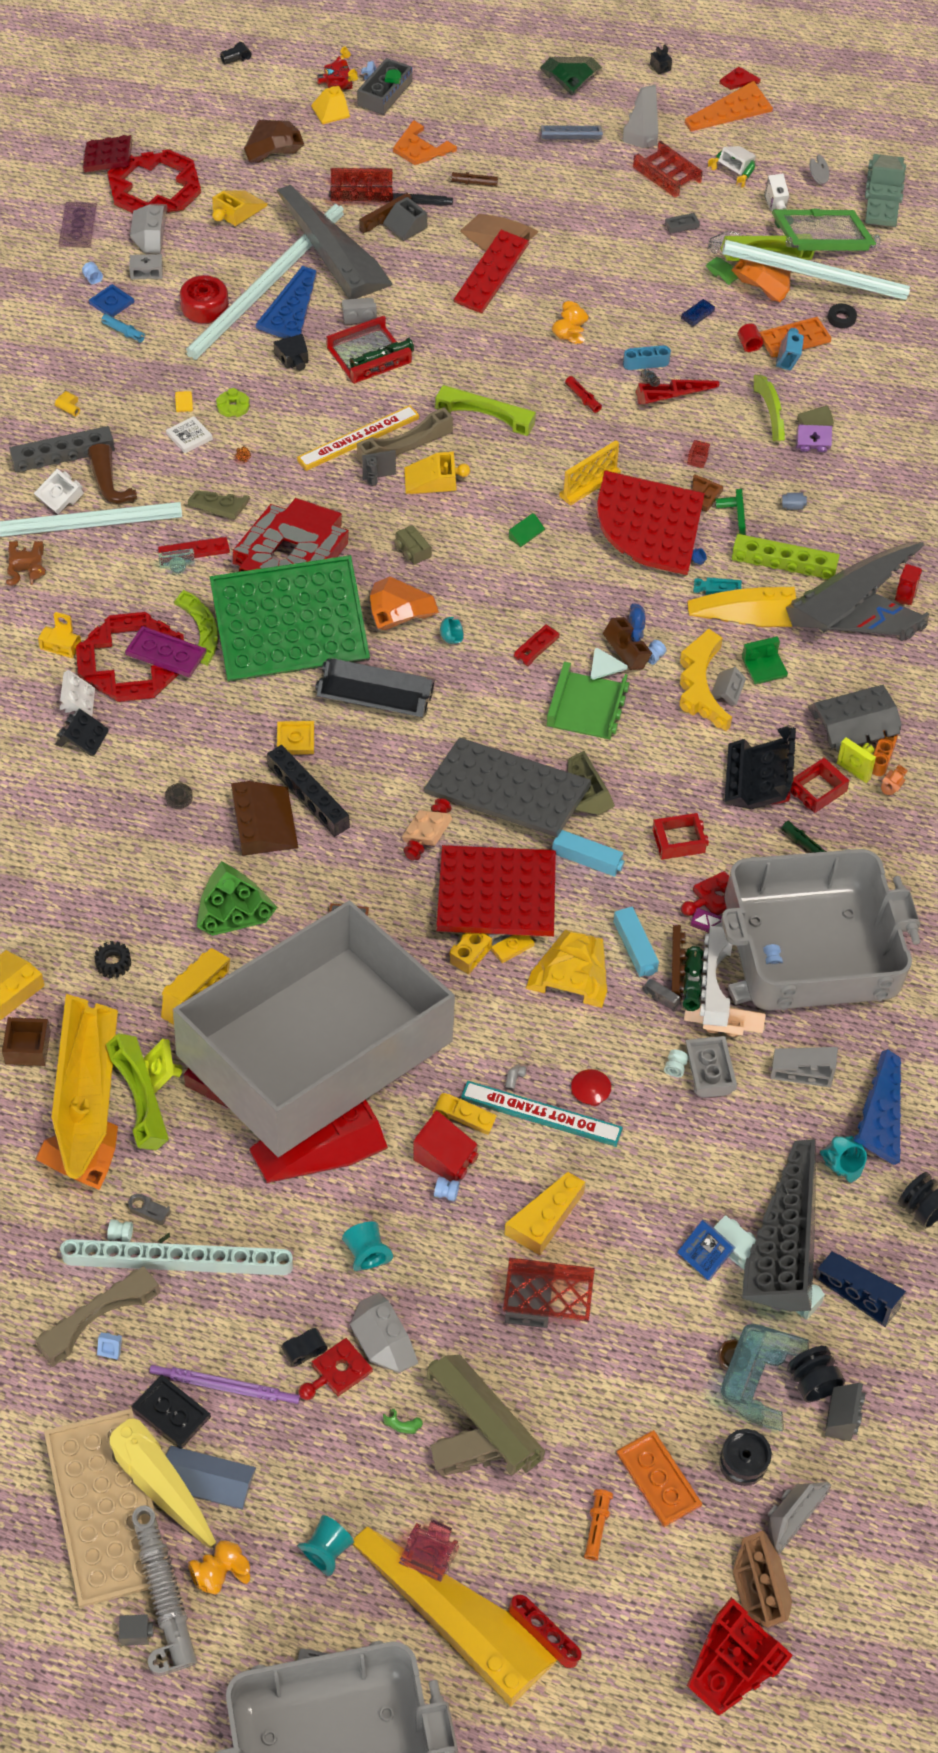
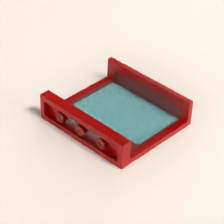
[326,316,412,384]

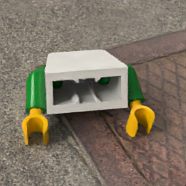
[708,146,756,188]

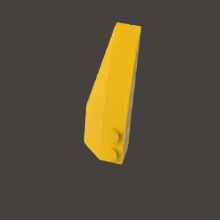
[687,587,796,627]

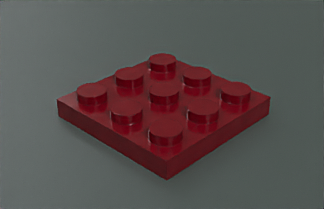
[83,135,133,173]

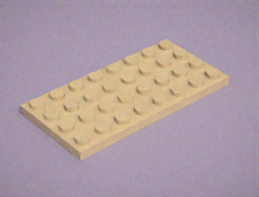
[44,1408,165,1608]

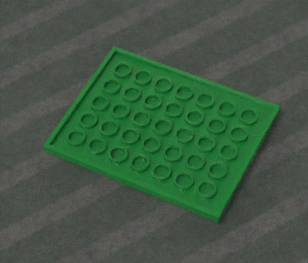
[209,555,370,682]

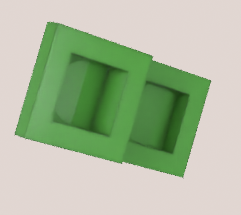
[705,257,738,285]

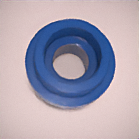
[692,548,707,565]

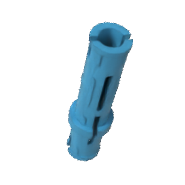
[101,314,145,343]

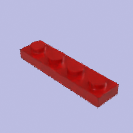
[158,536,230,563]

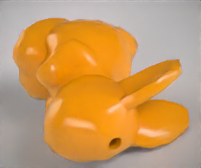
[552,301,589,344]
[188,1540,250,1595]

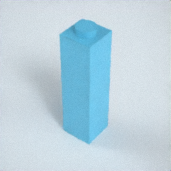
[552,830,625,877]
[613,906,659,977]

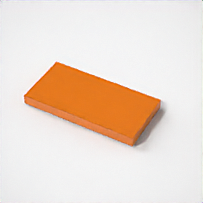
[616,1430,702,1527]

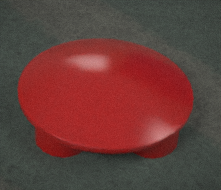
[571,1069,612,1106]

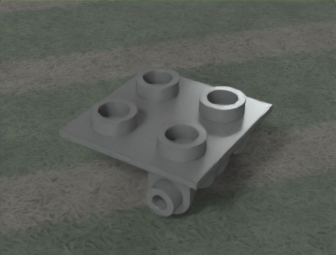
[362,450,396,486]

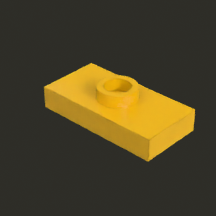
[491,935,535,963]

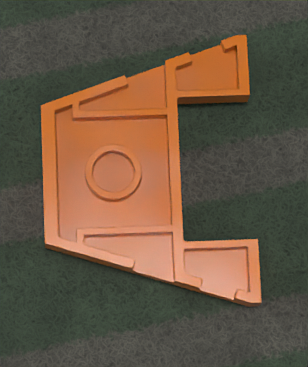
[393,120,457,165]

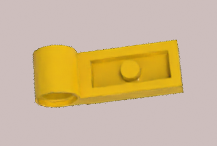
[433,1093,497,1135]

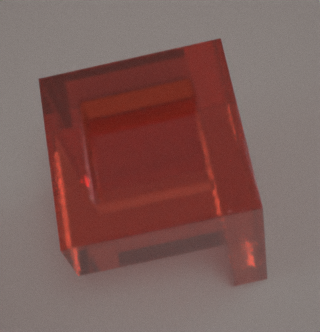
[687,440,710,468]

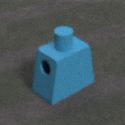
[776,328,804,370]

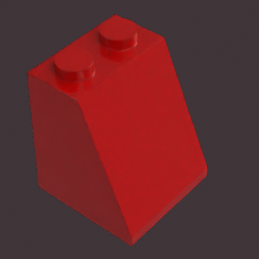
[413,1110,479,1182]

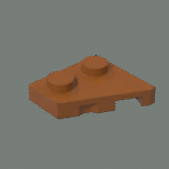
[693,474,723,512]

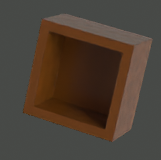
[2,1017,51,1066]

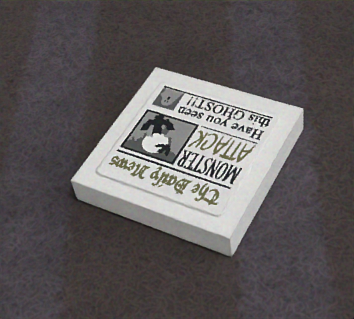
[166,416,213,453]

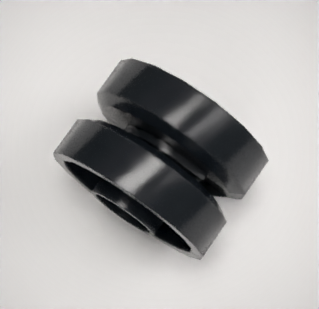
[719,1429,772,1486]

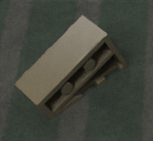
[430,1428,507,1476]

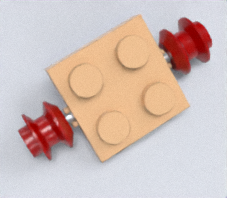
[402,798,452,860]

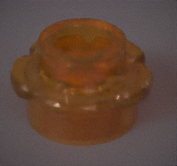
[235,446,251,463]

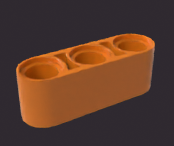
[872,731,898,776]

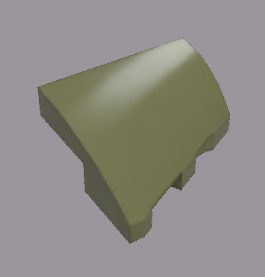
[797,405,834,442]

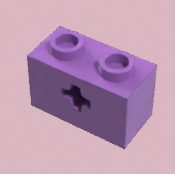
[796,425,832,452]

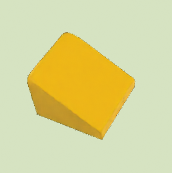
[175,391,193,412]

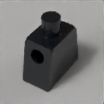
[273,334,309,371]

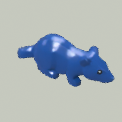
[628,603,646,642]

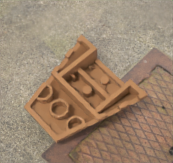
[460,214,538,251]

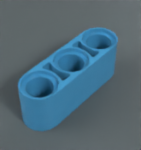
[623,345,671,370]

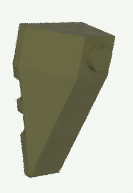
[568,751,615,815]

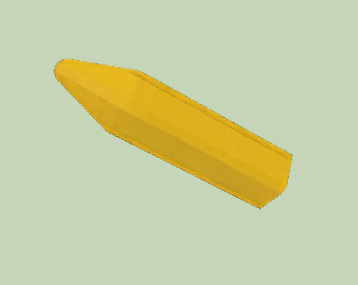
[51,994,118,1179]

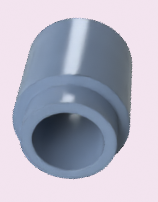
[782,492,807,510]

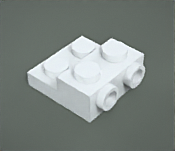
[34,469,84,514]

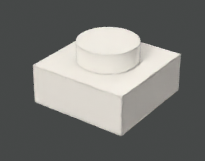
[728,980,751,1005]

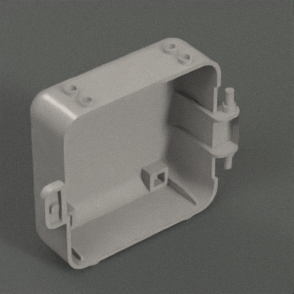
[721,849,921,1010]
[216,1641,458,1753]

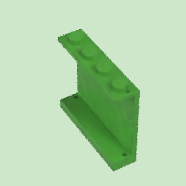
[547,661,630,740]

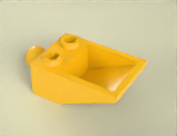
[212,190,268,226]
[404,451,471,494]

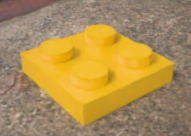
[277,721,314,755]

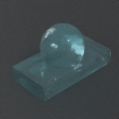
[158,548,195,574]

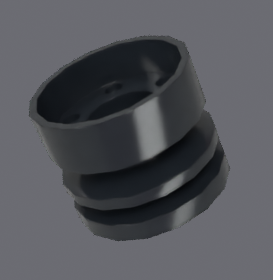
[898,1172,938,1229]
[787,1346,845,1402]

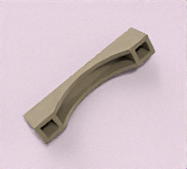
[357,407,453,463]
[36,1266,160,1367]

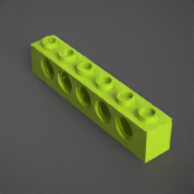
[731,534,840,580]

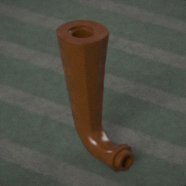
[88,444,137,504]

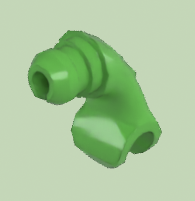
[383,1409,423,1434]

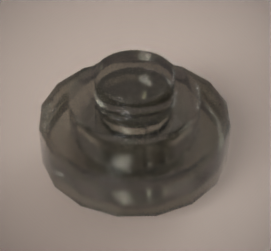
[165,783,193,809]

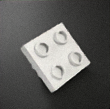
[60,670,95,716]

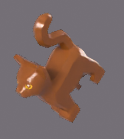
[6,541,46,586]

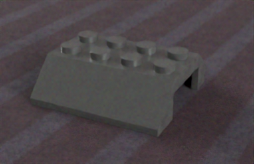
[808,685,902,751]

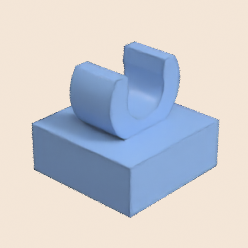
[361,61,377,80]
[97,1332,122,1360]

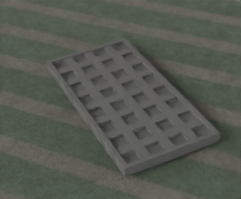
[424,737,591,837]

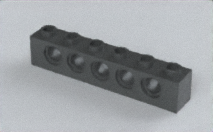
[9,426,115,473]

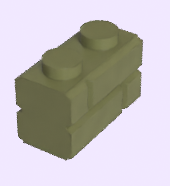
[394,525,432,565]

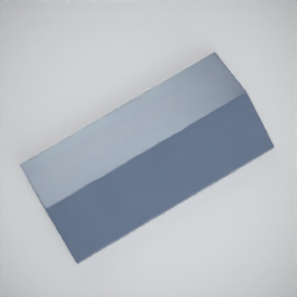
[541,125,603,139]
[166,1446,256,1510]

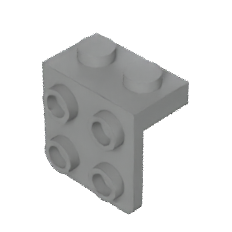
[342,298,377,324]

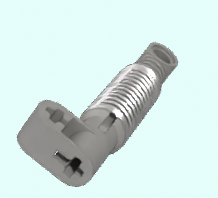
[132,1505,197,1676]

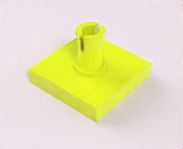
[837,738,876,783]
[144,1038,183,1093]

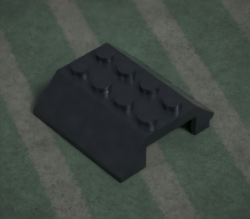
[724,726,796,809]

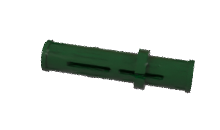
[781,820,827,853]

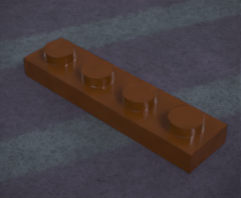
[359,193,411,234]
[672,925,686,1001]

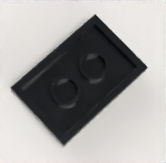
[131,1374,211,1449]

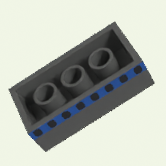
[357,58,412,115]

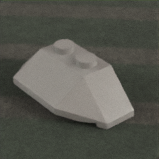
[130,204,167,255]
[350,1293,418,1373]
[768,1482,832,1555]

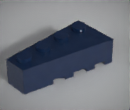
[815,1251,906,1327]

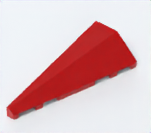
[636,379,720,404]

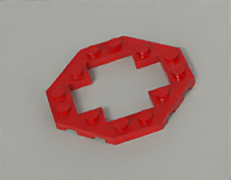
[107,149,201,213]
[76,612,184,702]

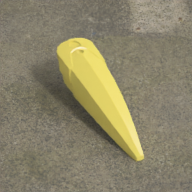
[109,1418,216,1548]

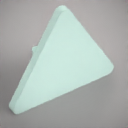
[591,648,627,680]

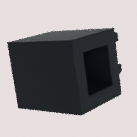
[650,44,672,74]

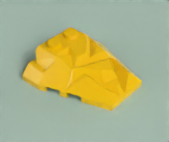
[526,929,607,1008]

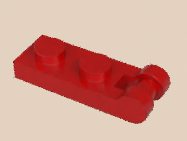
[514,624,560,666]

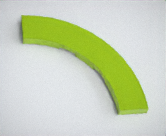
[754,375,785,441]
[174,590,218,666]

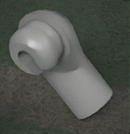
[505,1064,527,1090]

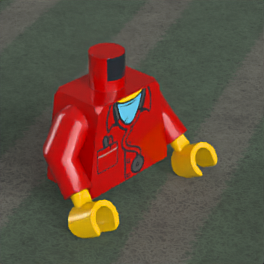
[317,46,358,91]

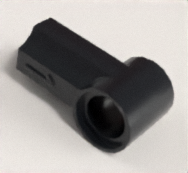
[220,42,252,65]

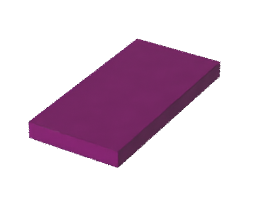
[125,626,207,678]

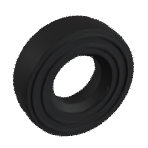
[828,303,857,328]

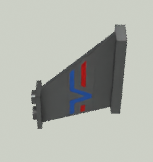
[819,589,929,641]

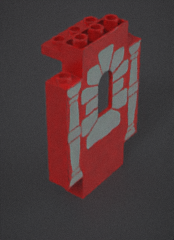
[233,498,349,572]

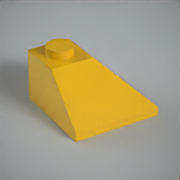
[311,86,350,125]

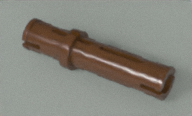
[451,172,498,187]

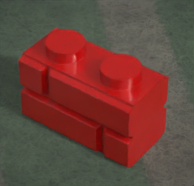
[895,564,922,606]

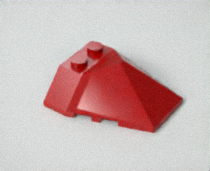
[687,1597,793,1716]

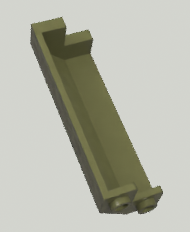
[427,1354,545,1476]

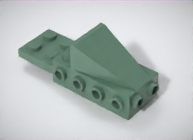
[865,154,906,227]

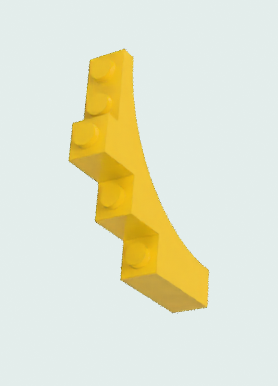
[679,629,732,731]

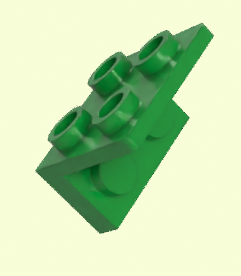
[742,636,788,684]

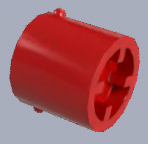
[737,323,764,352]

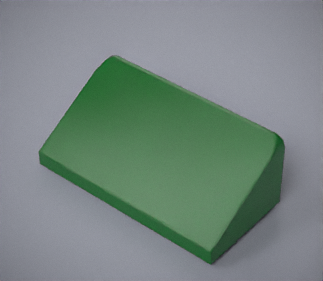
[509,513,545,547]

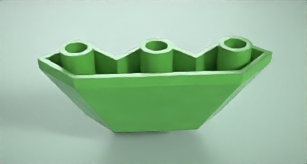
[196,861,277,936]

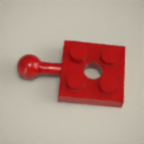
[681,871,729,916]
[298,1338,373,1400]

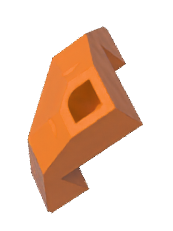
[732,259,791,303]
[370,576,439,630]
[35,1121,118,1190]

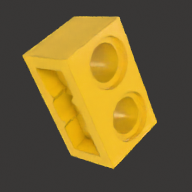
[449,933,492,975]

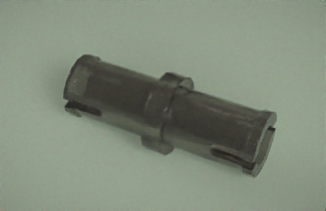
[641,369,660,387]

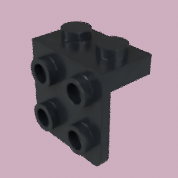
[55,708,109,756]

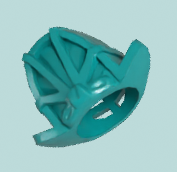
[820,1136,867,1183]

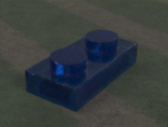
[681,299,715,326]

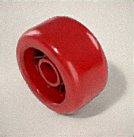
[180,275,229,324]

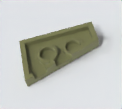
[188,490,250,520]

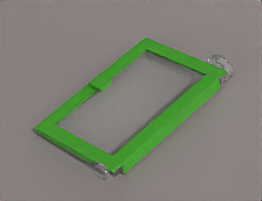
[772,209,880,251]

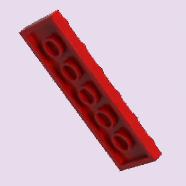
[454,229,529,314]

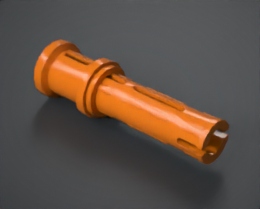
[584,1489,614,1561]

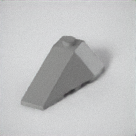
[623,85,658,148]

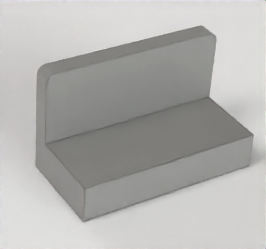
[711,667,746,706]

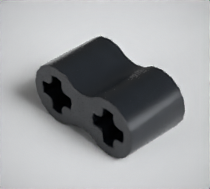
[281,1328,328,1367]

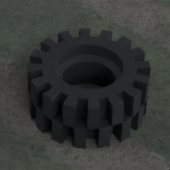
[94,941,131,978]

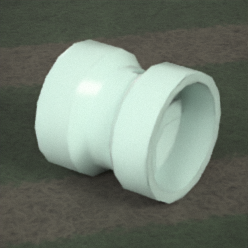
[664,1049,688,1078]
[107,1219,133,1242]

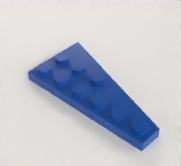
[256,265,317,339]
[853,1049,901,1165]

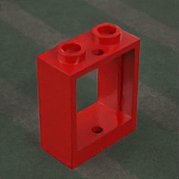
[790,757,850,813]
[652,813,709,860]

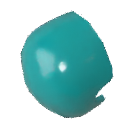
[440,617,464,644]

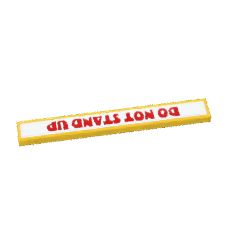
[297,405,419,471]

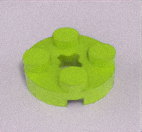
[216,388,250,417]

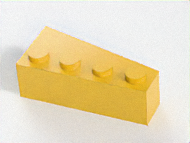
[161,948,230,1025]
[504,1172,586,1255]

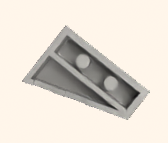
[771,1047,838,1088]

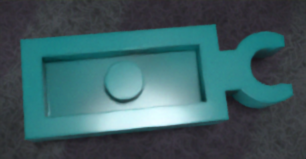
[693,577,742,595]

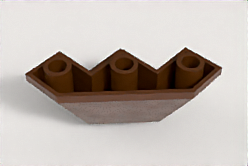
[244,120,305,162]

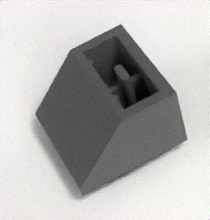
[383,197,427,241]
[824,1383,866,1442]

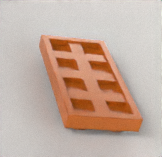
[760,317,832,358]

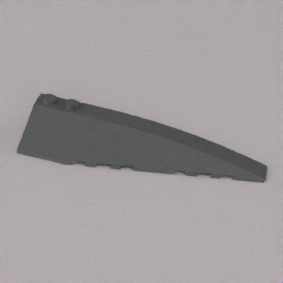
[277,185,393,299]
[786,542,924,629]
[742,1139,816,1312]

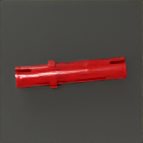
[565,376,602,413]

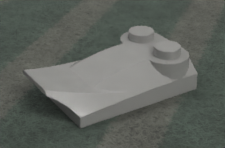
[685,1036,737,1098]

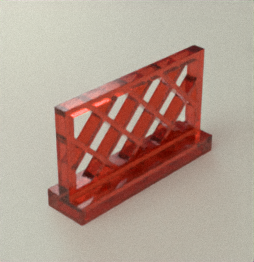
[503,1257,595,1322]

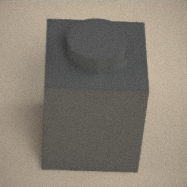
[119,1614,154,1646]

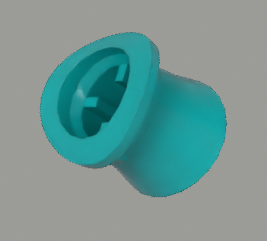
[342,1221,393,1271]
[297,1515,355,1576]

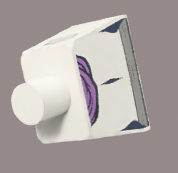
[764,174,789,211]

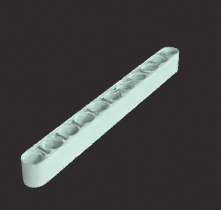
[60,1239,293,1275]

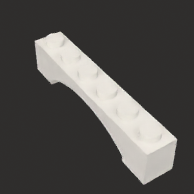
[700,926,732,1027]

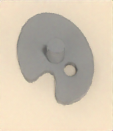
[809,155,829,185]

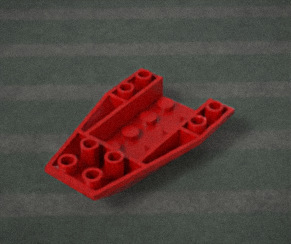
[249,1099,388,1183]

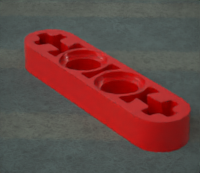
[508,1594,582,1668]

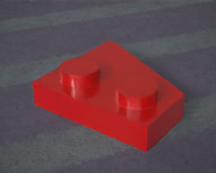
[720,66,761,90]

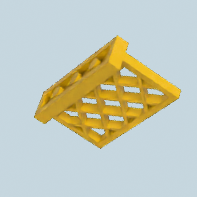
[559,440,621,506]

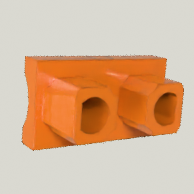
[881,765,908,795]

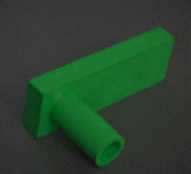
[716,489,746,535]

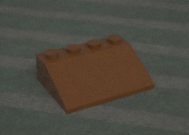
[231,781,299,856]

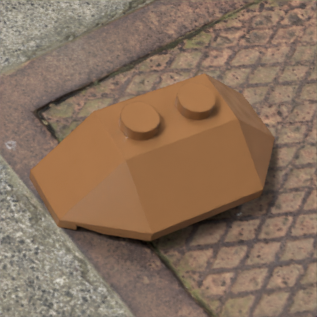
[733,1530,792,1628]

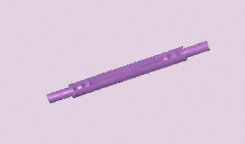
[149,1365,300,1404]

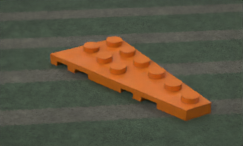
[685,81,773,131]

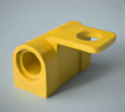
[38,612,81,658]

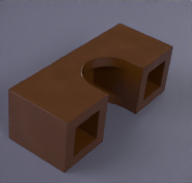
[603,617,652,670]

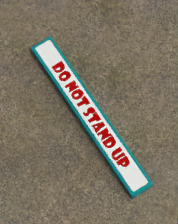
[461,1081,623,1147]

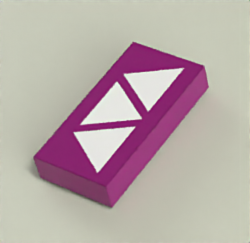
[690,908,723,933]

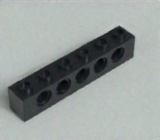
[267,745,350,837]

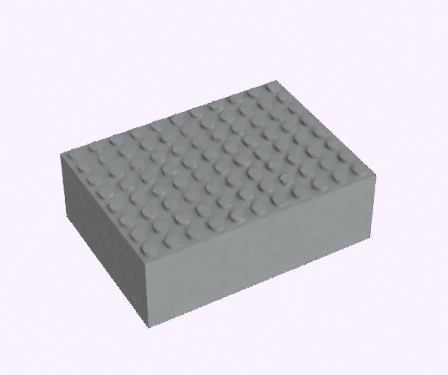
[173,900,455,1157]

